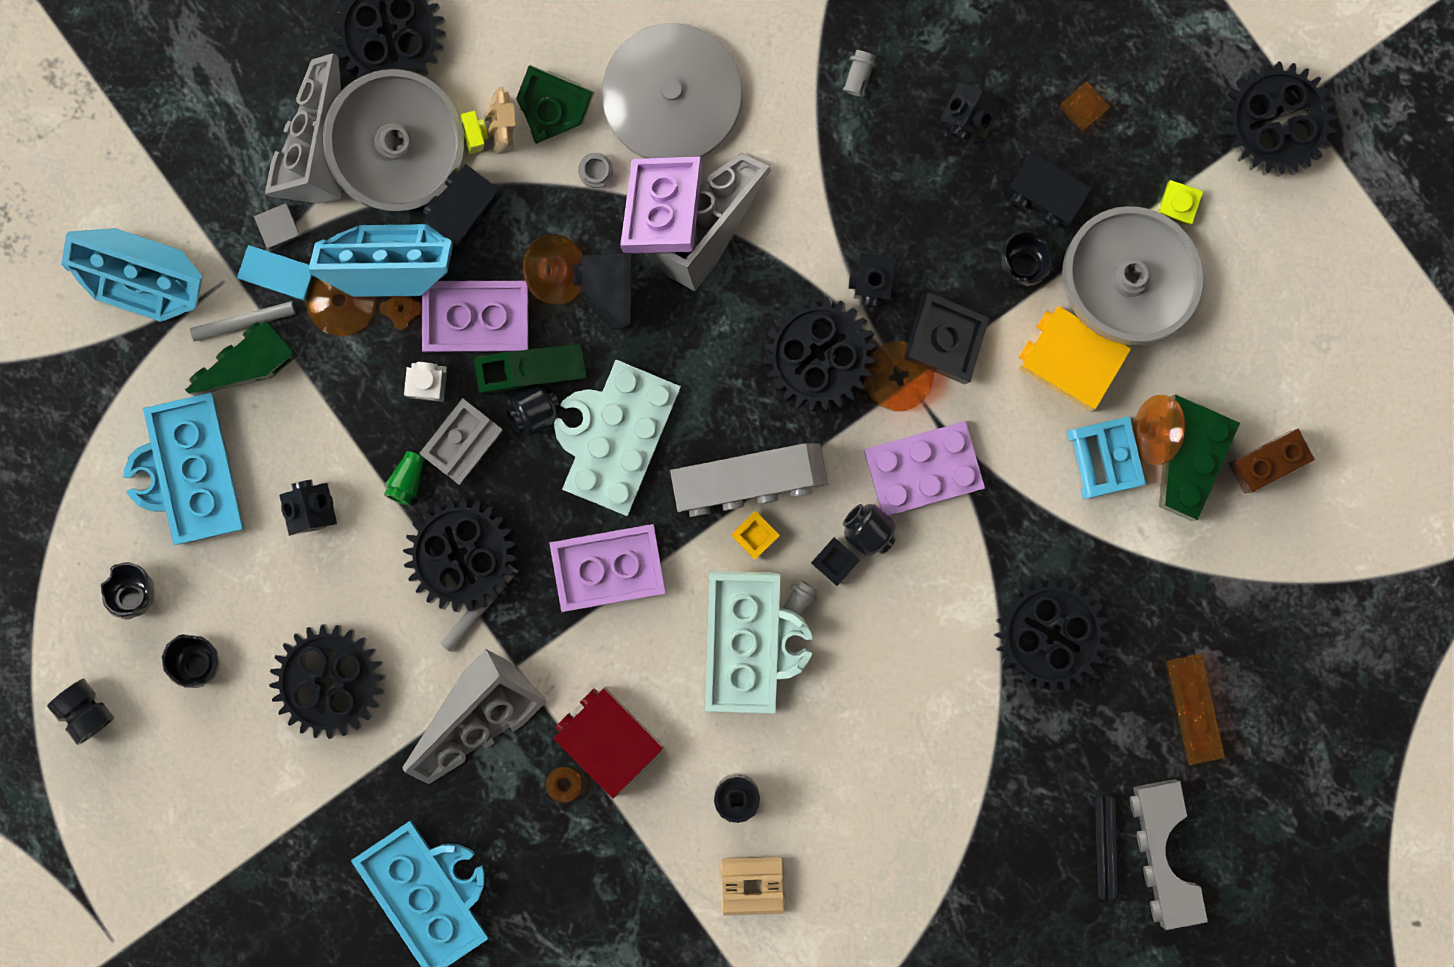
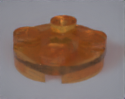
[863,341,934,412]

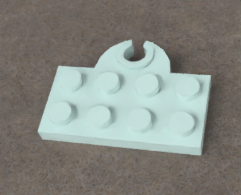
[554,360,681,516]
[705,571,813,714]

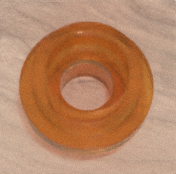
[546,767,582,802]

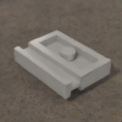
[419,398,504,485]

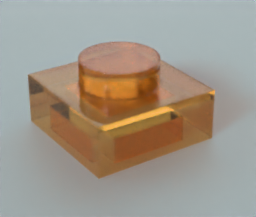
[1059,81,1110,132]

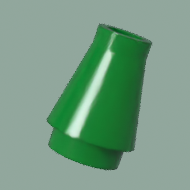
[384,451,426,506]

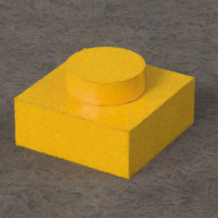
[731,510,780,560]

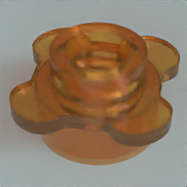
[379,296,422,330]

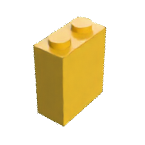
[1018,306,1131,412]

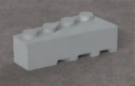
[670,443,828,517]

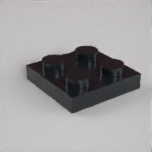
[903,292,989,384]

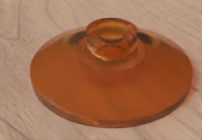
[523,234,583,305]
[306,277,376,336]
[1133,395,1185,465]

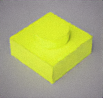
[460,110,488,154]
[1158,180,1203,226]

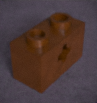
[1228,428,1315,494]

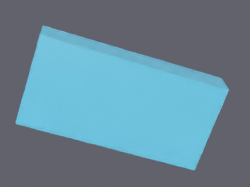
[237,245,313,301]

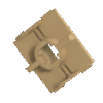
[484,87,516,154]
[720,857,785,916]

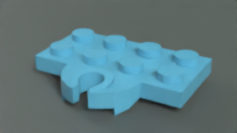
[123,392,245,545]
[351,820,489,967]

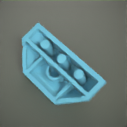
[308,224,453,297]
[61,228,203,322]

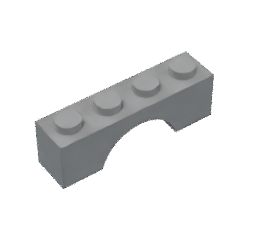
[1130,779,1208,930]

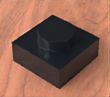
[811,537,860,586]

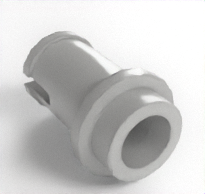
[843,50,877,97]
[783,580,818,617]

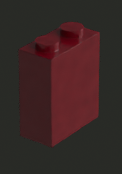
[553,687,664,799]

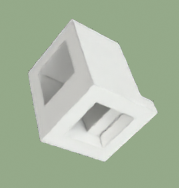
[404,362,447,402]

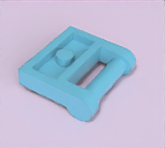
[1067,416,1146,499]

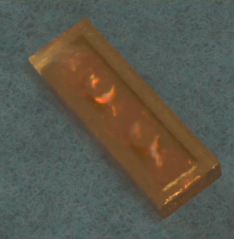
[1165,653,1225,765]

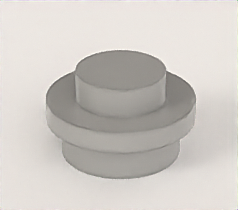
[578,153,613,188]

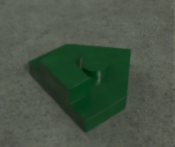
[516,65,595,144]

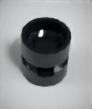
[47,678,115,745]
[714,773,760,823]

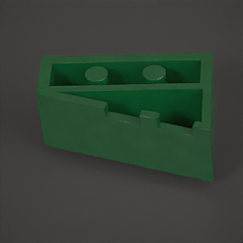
[1159,394,1240,521]

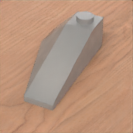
[265,53,343,204]
[644,153,771,291]
[402,649,547,784]

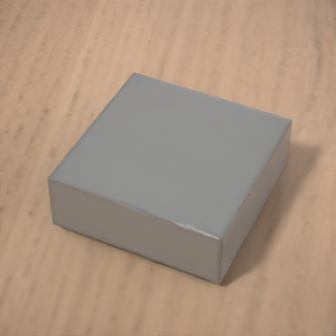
[254,203,301,250]

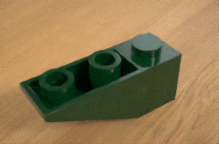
[185,321,298,396]
[474,344,587,395]

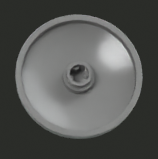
[602,23,741,158]
[323,69,464,211]
[1062,206,1204,345]

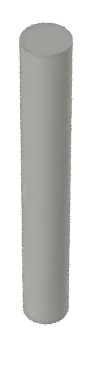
[190,301,296,342]
[440,564,518,652]

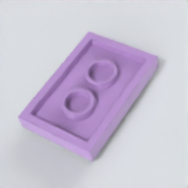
[621,156,703,253]
[422,281,529,352]
[864,421,985,516]
[549,524,666,612]

